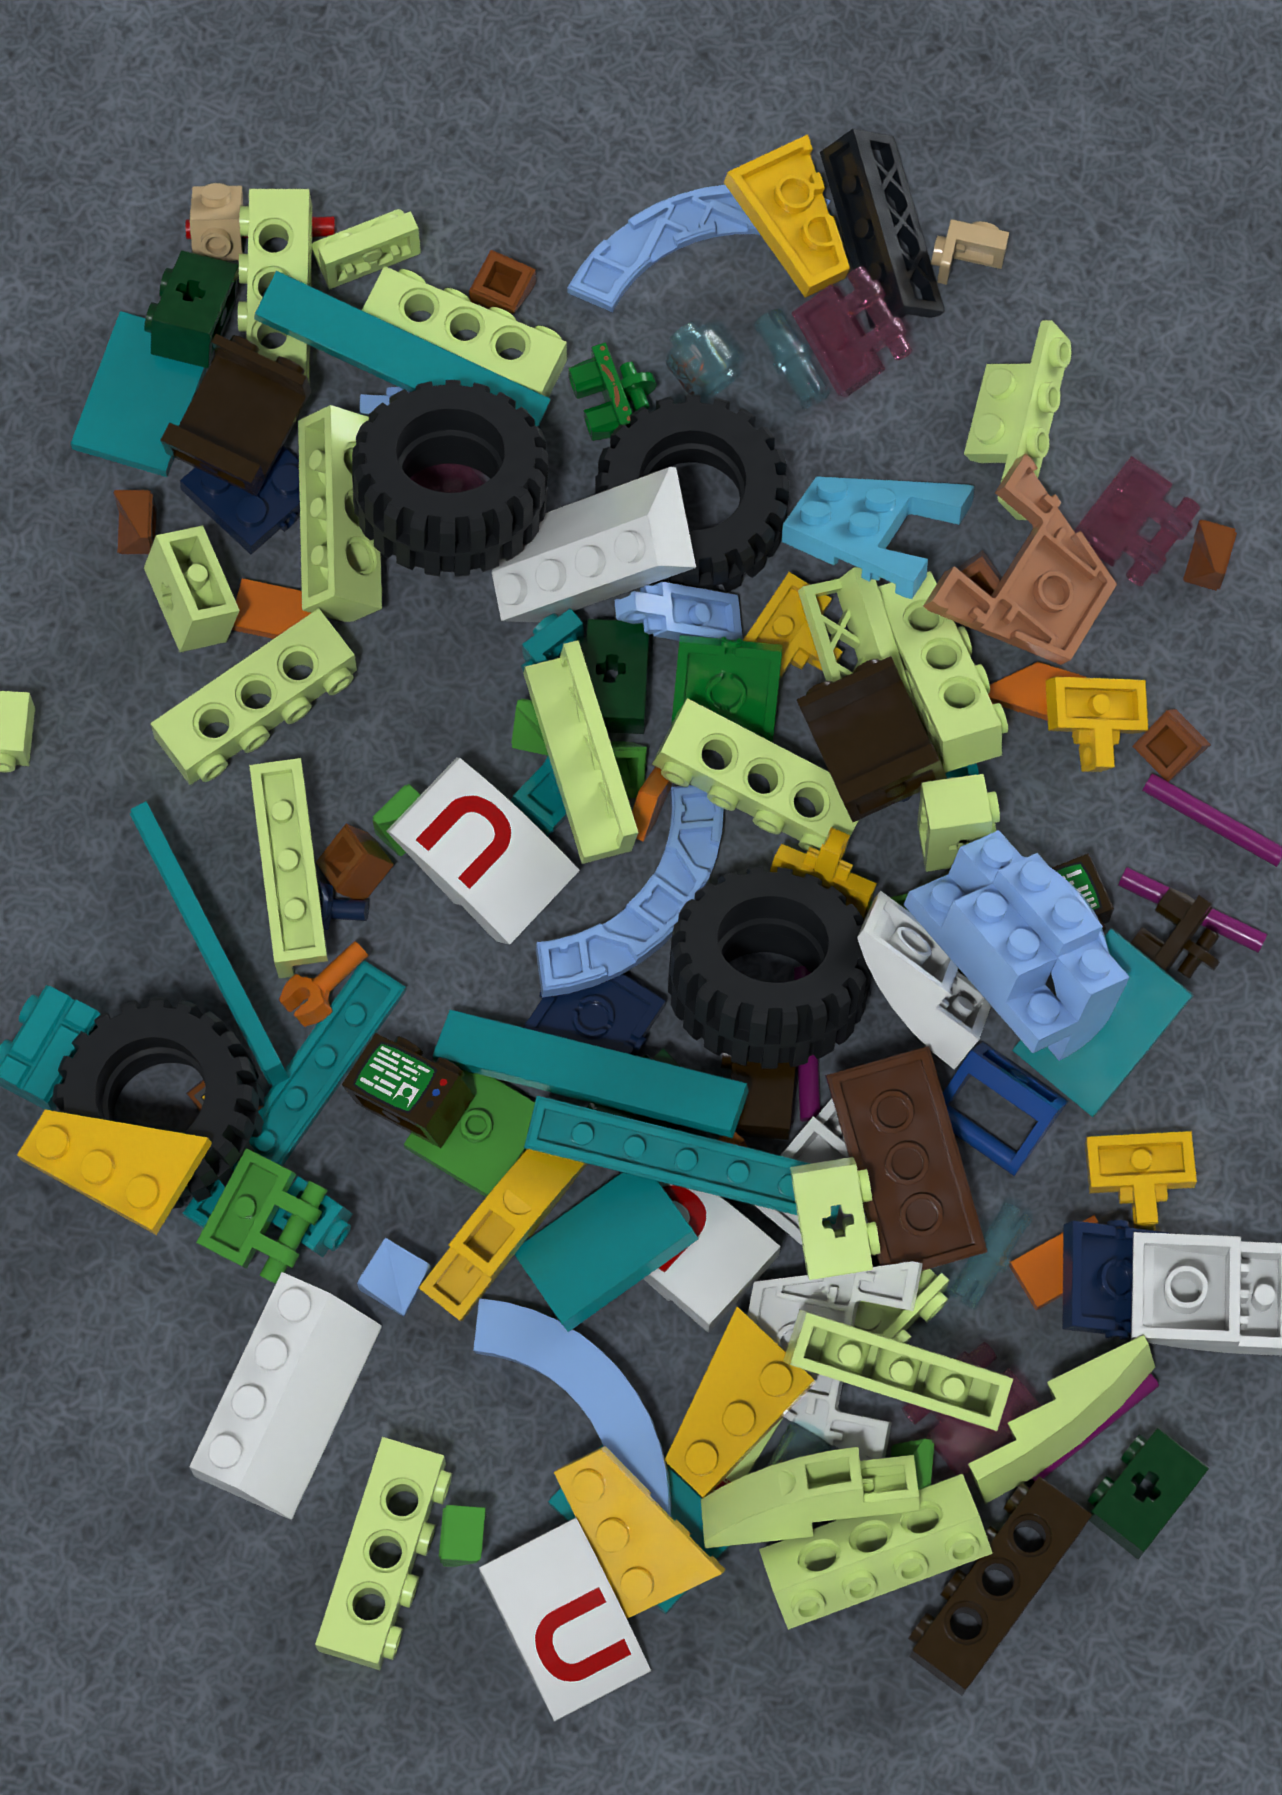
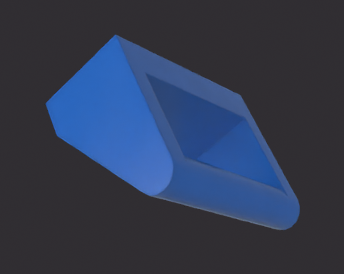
[942,1042,1069,1176]

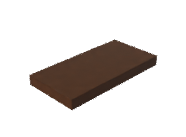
[825,1046,988,1271]

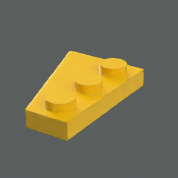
[724,134,850,298]
[17,1109,212,1235]
[665,1306,816,1498]
[554,1446,726,1619]

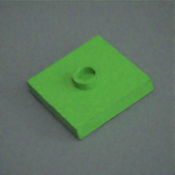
[404,1070,535,1197]

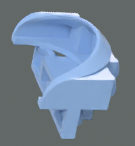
[904,830,1129,1061]

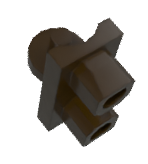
[1131,887,1220,979]

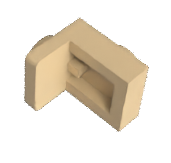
[190,183,243,261]
[931,219,1009,285]

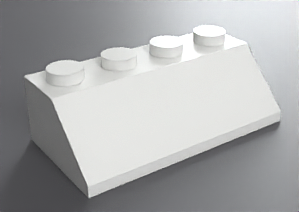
[492,467,696,622]
[189,1272,382,1520]

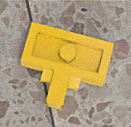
[743,572,843,681]
[1045,677,1148,772]
[770,827,877,921]
[1085,1131,1197,1231]

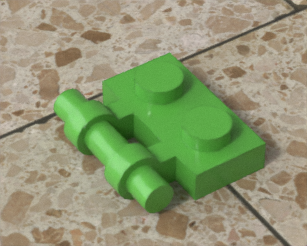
[196,1148,328,1284]

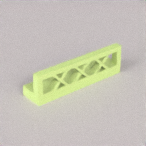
[798,567,920,719]
[523,640,639,864]
[249,758,328,978]

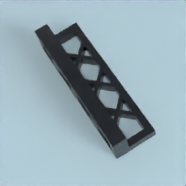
[820,129,945,329]

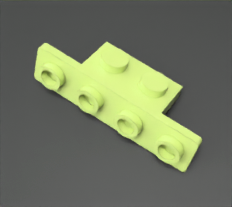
[964,320,1071,520]

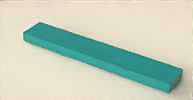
[254,271,551,427]
[129,801,289,1086]
[183,960,407,1229]
[432,1010,749,1138]
[524,1096,840,1225]

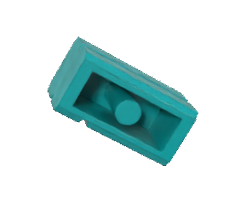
[0,985,101,1111]

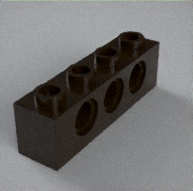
[908,1476,1092,1696]

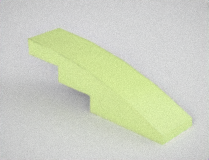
[968,1335,1155,1504]

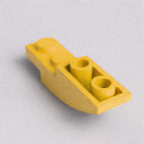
[419,1149,587,1321]

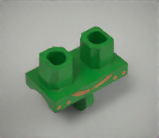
[568,342,657,441]

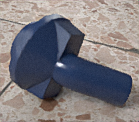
[318,881,369,930]

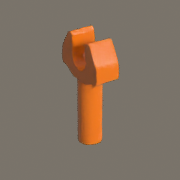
[279,941,369,1027]

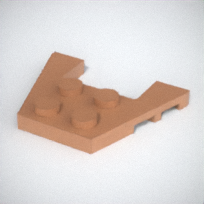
[923,454,1117,665]

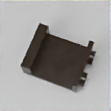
[160,334,311,497]
[796,656,947,823]

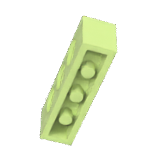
[238,189,312,385]
[362,266,567,398]
[298,405,383,622]
[878,571,1008,772]
[150,608,357,785]
[652,698,858,852]
[783,1309,1013,1431]
[315,1437,452,1670]
[759,1474,993,1630]

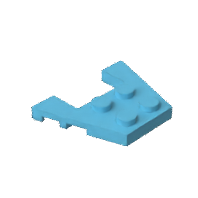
[782,476,974,599]

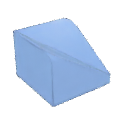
[357,1238,432,1317]

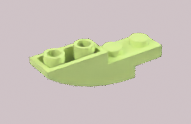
[701,1447,921,1548]

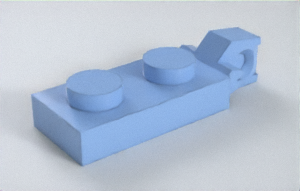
[614,582,743,641]

